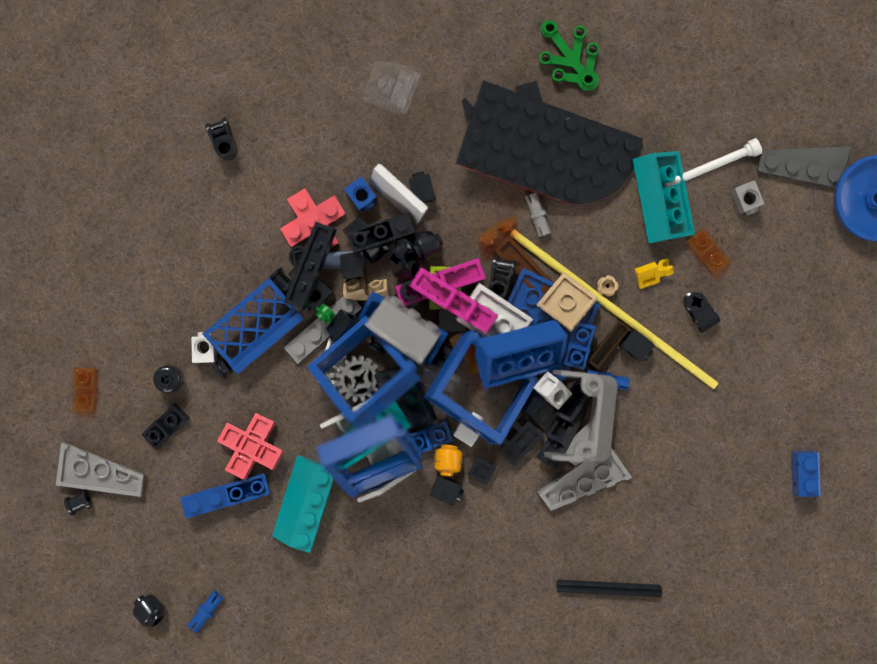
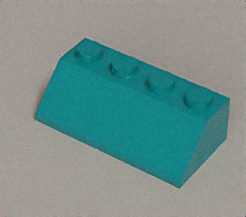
[633,151,695,243]
[272,455,334,553]

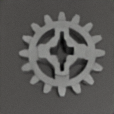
[334,355,378,402]

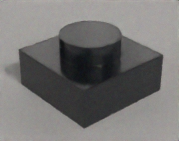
[467,455,496,485]

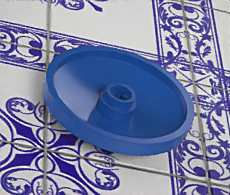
[834,155,877,242]

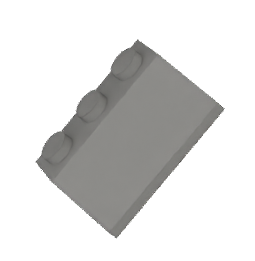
[365,295,441,364]

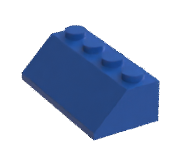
[475,320,568,389]

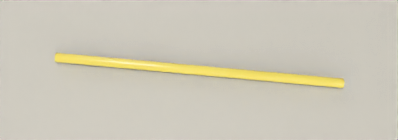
[509,229,718,389]

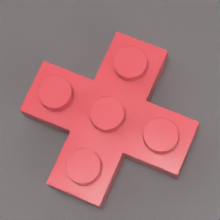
[280,188,346,249]
[217,413,284,481]

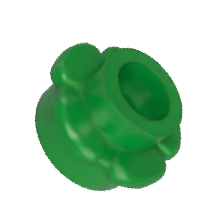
[316,304,335,323]

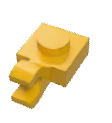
[635,258,674,289]

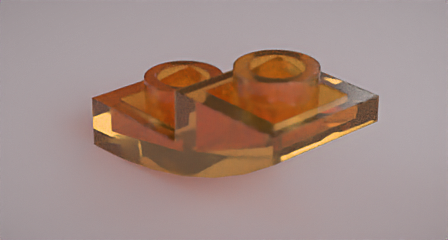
[477,215,518,246]
[686,228,731,276]
[72,367,97,413]

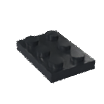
[374,366,438,430]

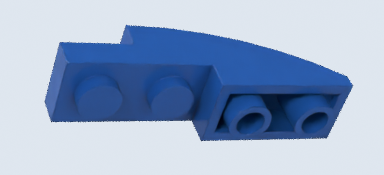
[180,473,270,519]

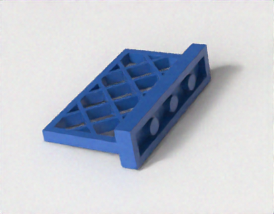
[202,278,304,374]

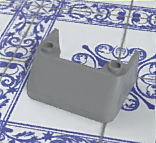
[544,370,617,462]

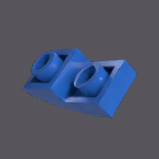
[563,321,596,370]
[409,420,454,453]

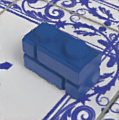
[791,450,821,497]

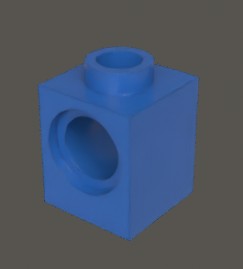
[344,177,377,212]

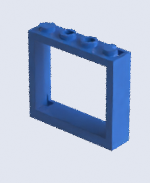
[307,316,421,429]
[424,330,538,445]
[316,415,423,498]

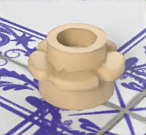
[597,276,618,297]

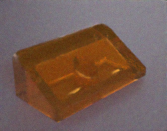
[449,331,479,375]

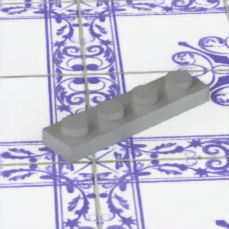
[284,296,362,364]

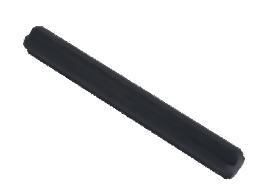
[556,579,662,597]

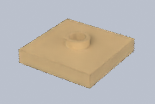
[537,272,598,332]

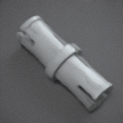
[525,193,551,237]

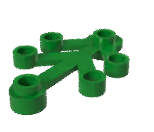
[539,20,599,91]

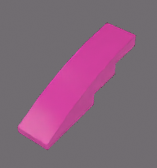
[394,258,486,307]
[410,268,499,334]

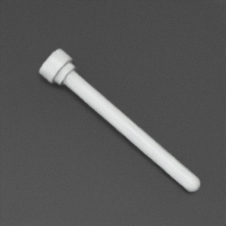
[664,138,762,188]

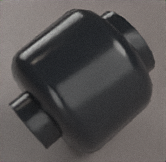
[412,231,443,262]
[153,365,184,393]
[133,594,165,627]

